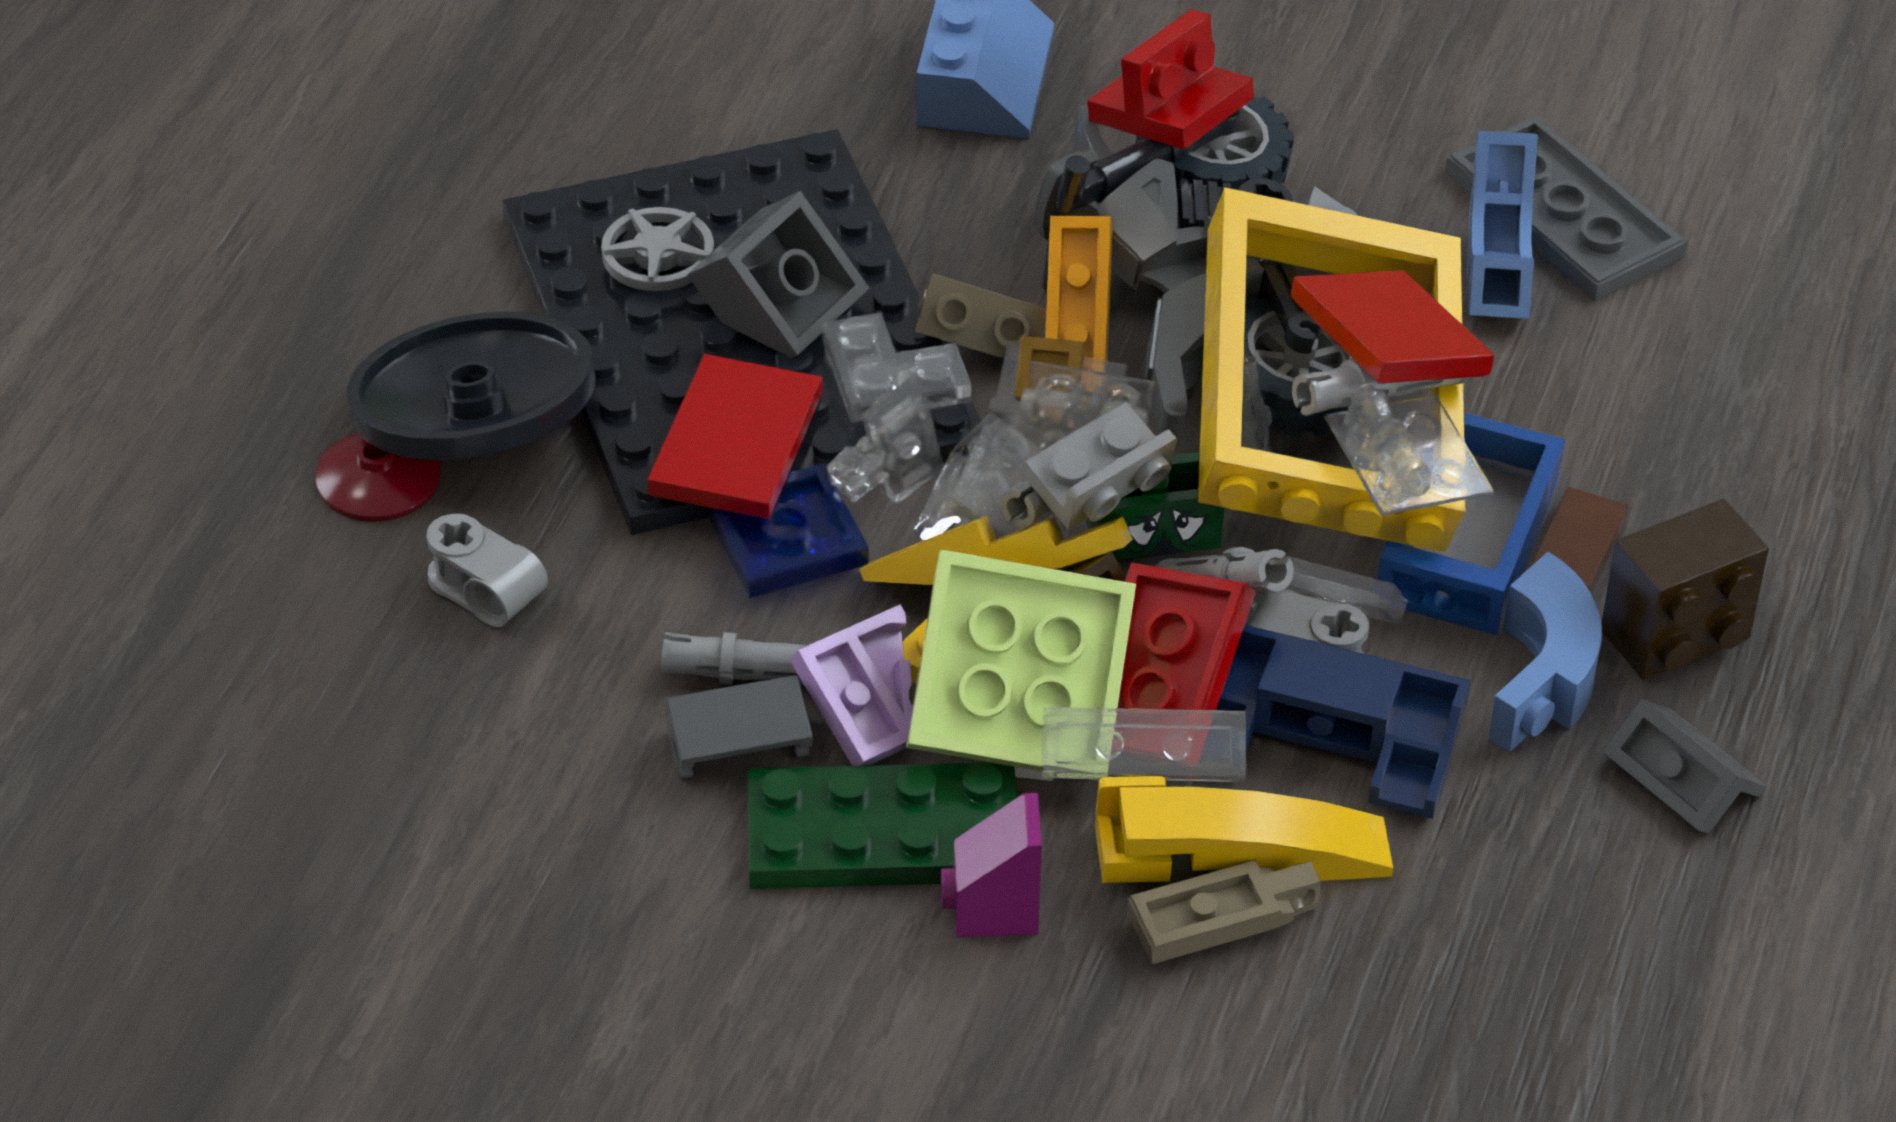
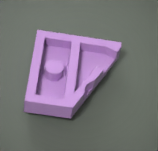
[790,605,913,766]

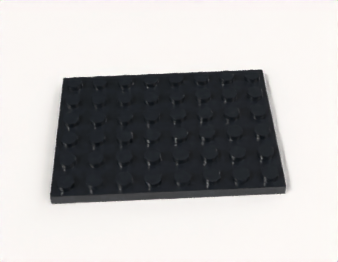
[502,129,988,535]

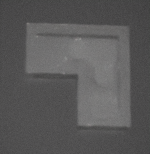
[822,312,971,423]

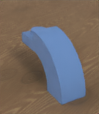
[1467,130,1538,319]
[1488,552,1602,753]

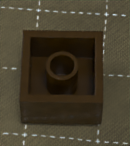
[1601,499,1769,680]

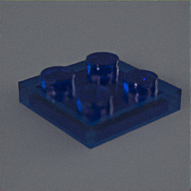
[706,463,869,598]

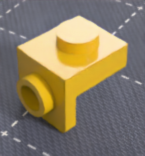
[1094,776,1172,883]

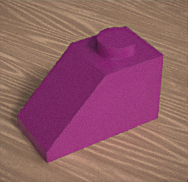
[941,793,1042,937]

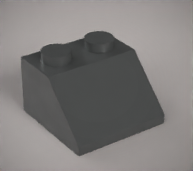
[687,191,870,358]

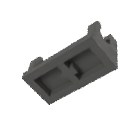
[667,675,813,779]

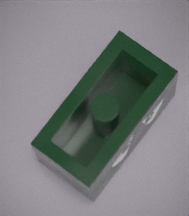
[1085,452,1224,561]

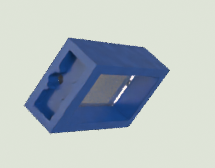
[1375,413,1565,636]

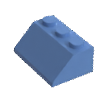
[916,0,1054,139]

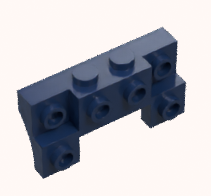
[1199,625,1471,819]

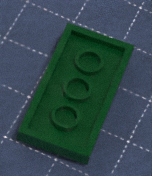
[748,762,1017,889]

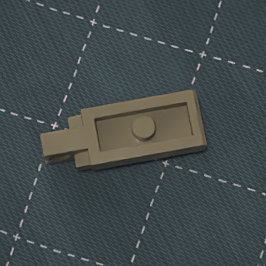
[1127,860,1321,964]

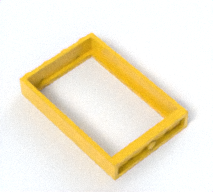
[1198,187,1466,553]

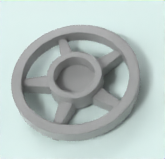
[601,207,714,291]

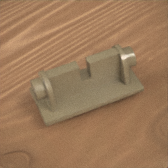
[915,273,1046,363]

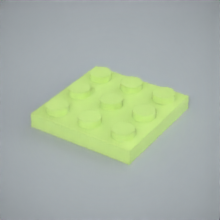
[906,549,1136,781]

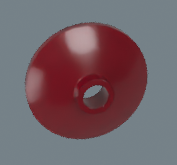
[315,432,441,522]

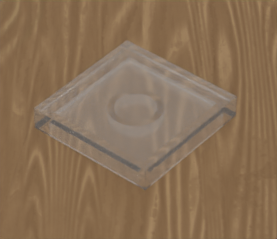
[1278,555,1407,624]

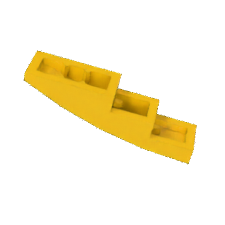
[859,515,1133,585]
[1118,787,1394,881]

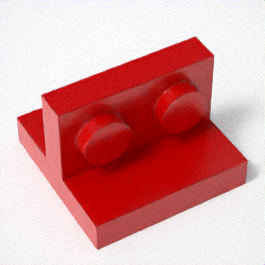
[1087,9,1254,150]

